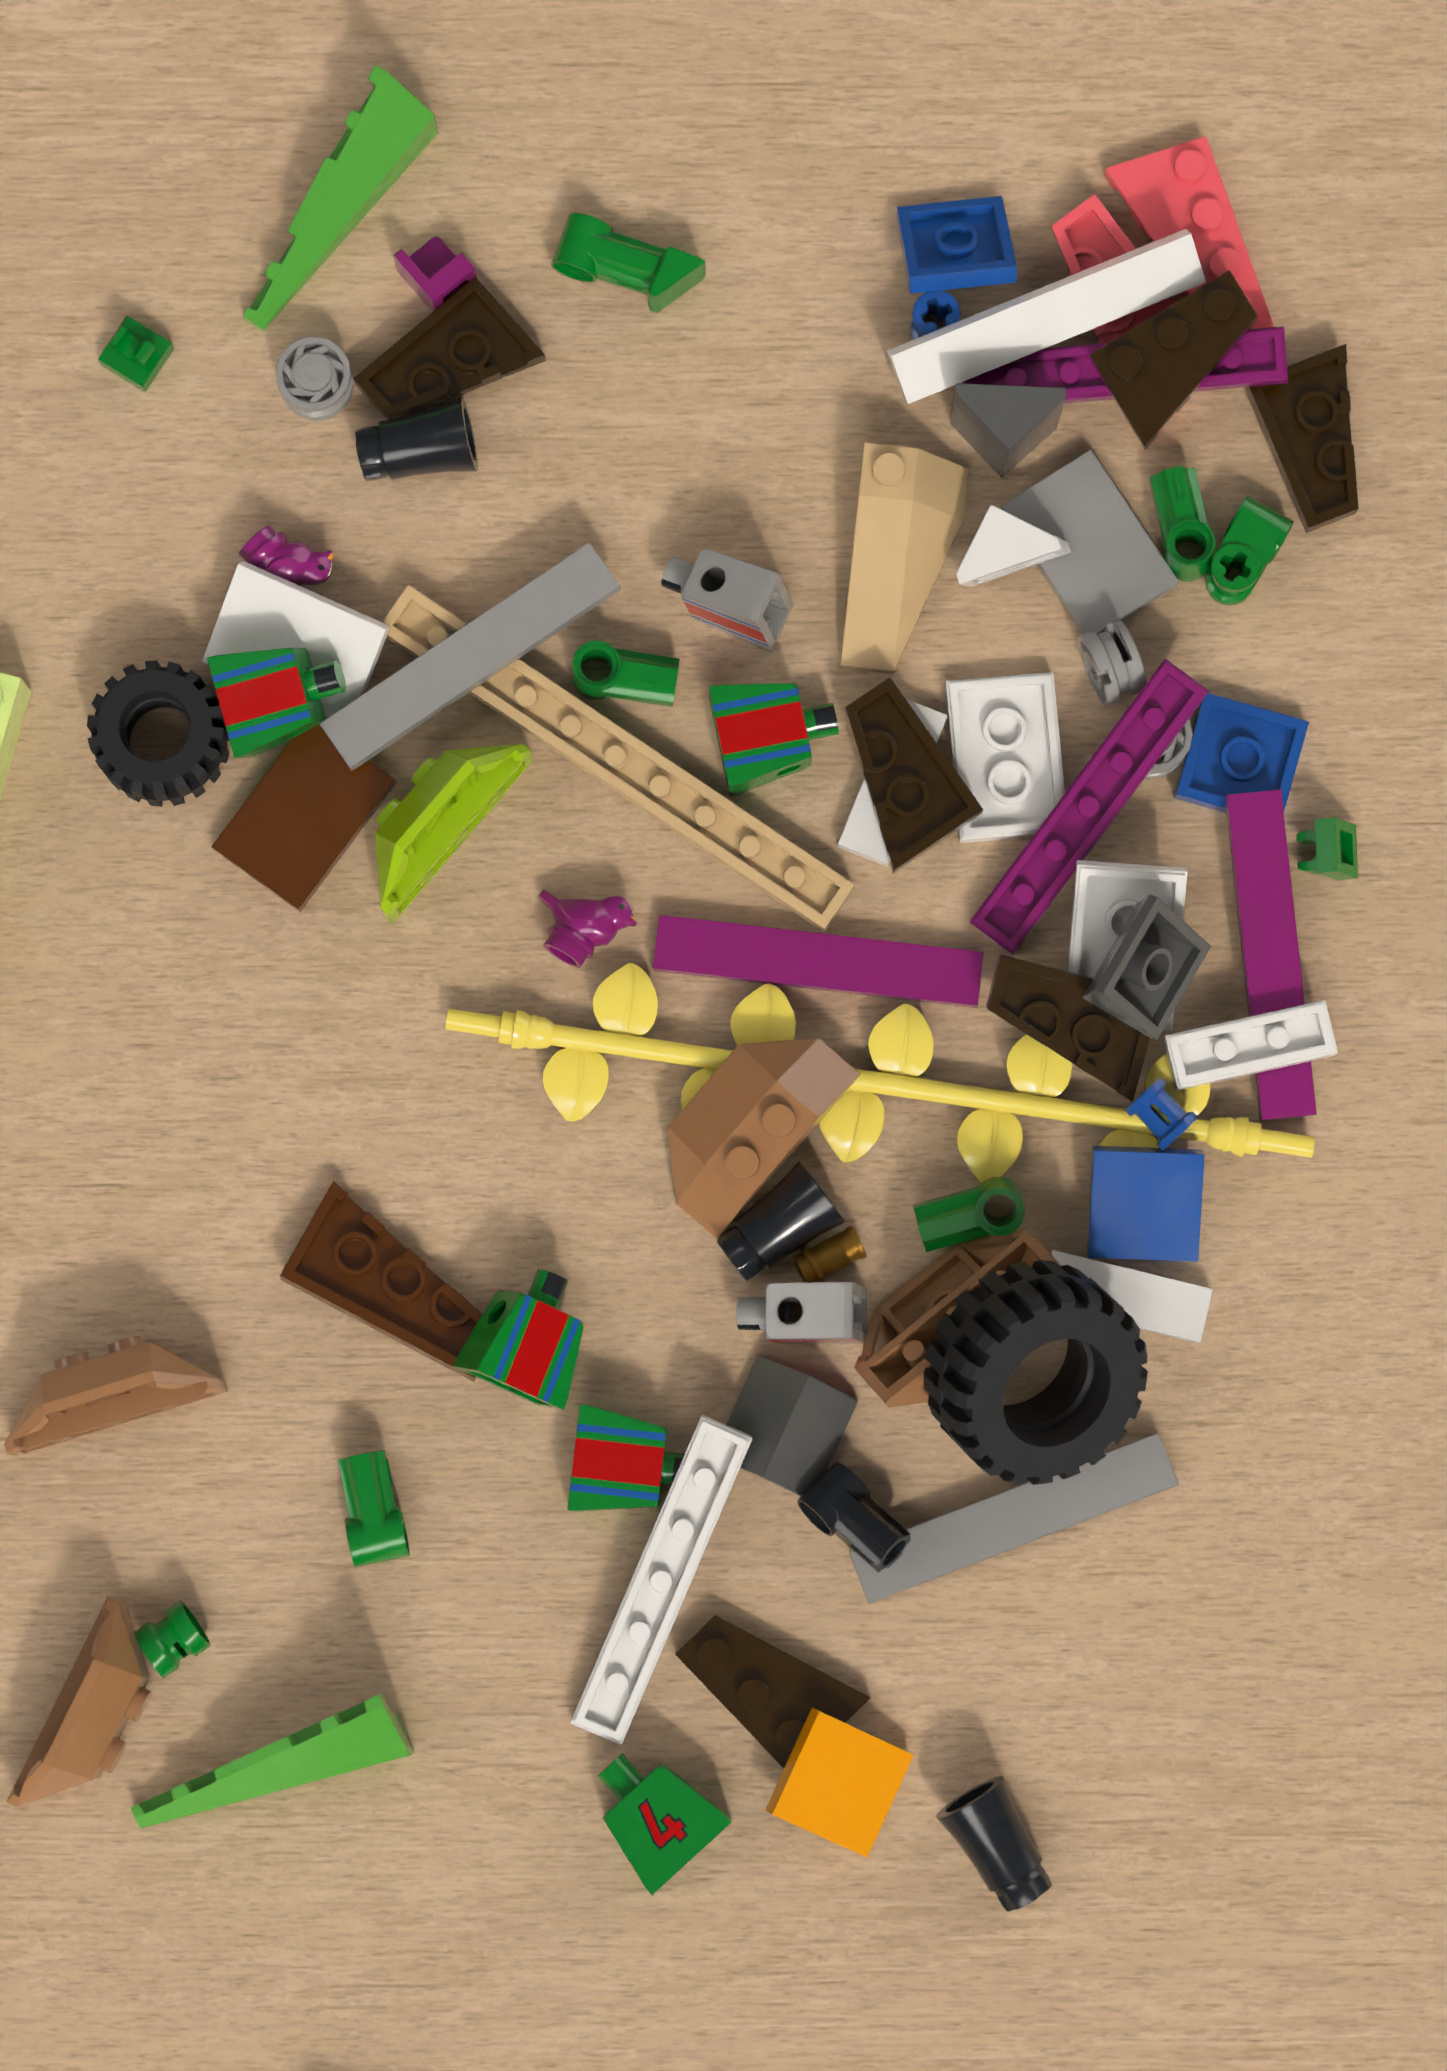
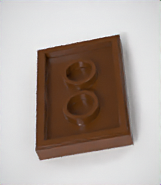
[211,725,396,912]

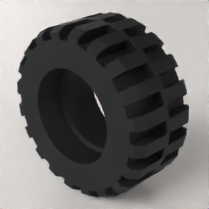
[924,1260,1148,1485]

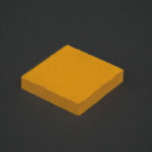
[765,1707,914,1858]

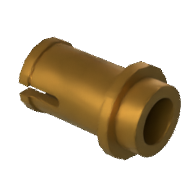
[793,1226,867,1283]

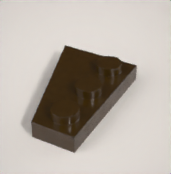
[1089,270,1258,450]
[353,276,546,420]
[1245,344,1359,533]
[845,677,984,874]
[986,954,1150,1102]
[675,1615,871,1768]

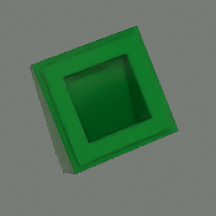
[647,246,706,313]

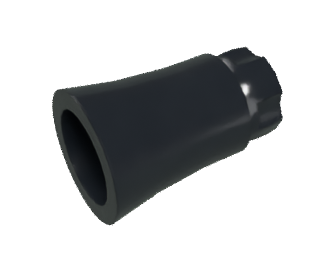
[355,397,478,481]
[717,1161,846,1281]
[936,1776,1052,1912]

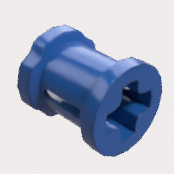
[910,291,961,340]
[1125,1077,1198,1151]

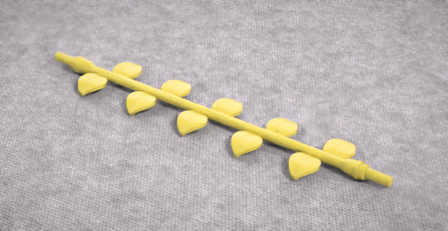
[446,963,1315,1183]

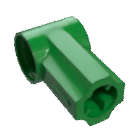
[551,213,665,295]
[1149,466,1215,581]
[571,641,680,707]
[913,1177,1025,1252]
[338,1450,410,1567]

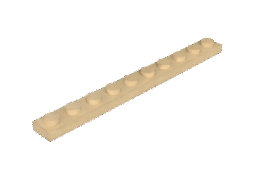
[382,585,855,932]

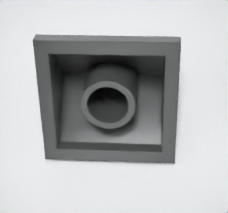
[950,383,1066,478]
[1082,894,1211,1040]
[726,1355,858,1496]

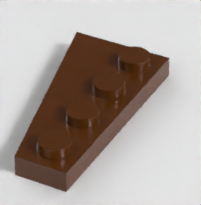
[280,1181,482,1382]

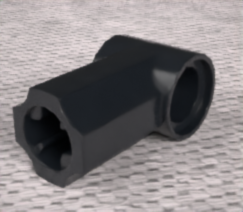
[797,1462,911,1572]

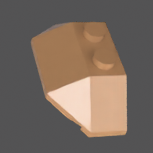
[668,1038,861,1240]
[855,1228,1060,1408]
[4,1336,228,1456]
[6,1596,151,1807]

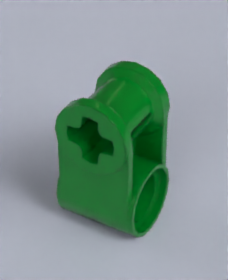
[1205,496,1294,605]

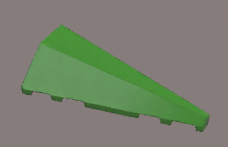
[243,65,438,331]
[131,1693,414,1828]

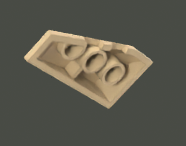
[840,443,969,673]

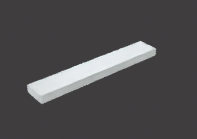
[887,229,1206,404]
[570,1415,753,1745]

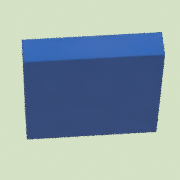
[897,196,1017,294]
[1174,693,1309,813]
[1087,1146,1205,1262]

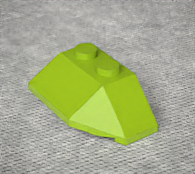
[375,744,533,924]

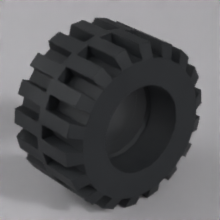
[87,660,230,807]

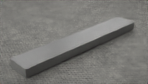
[320,542,620,771]
[849,1433,1179,1604]

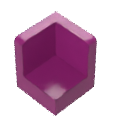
[393,236,477,312]

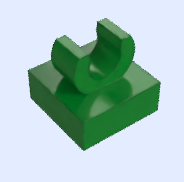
[98,316,174,393]
[1296,817,1358,881]

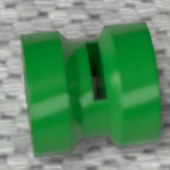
[133,1601,211,1678]

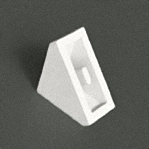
[956,505,1071,587]

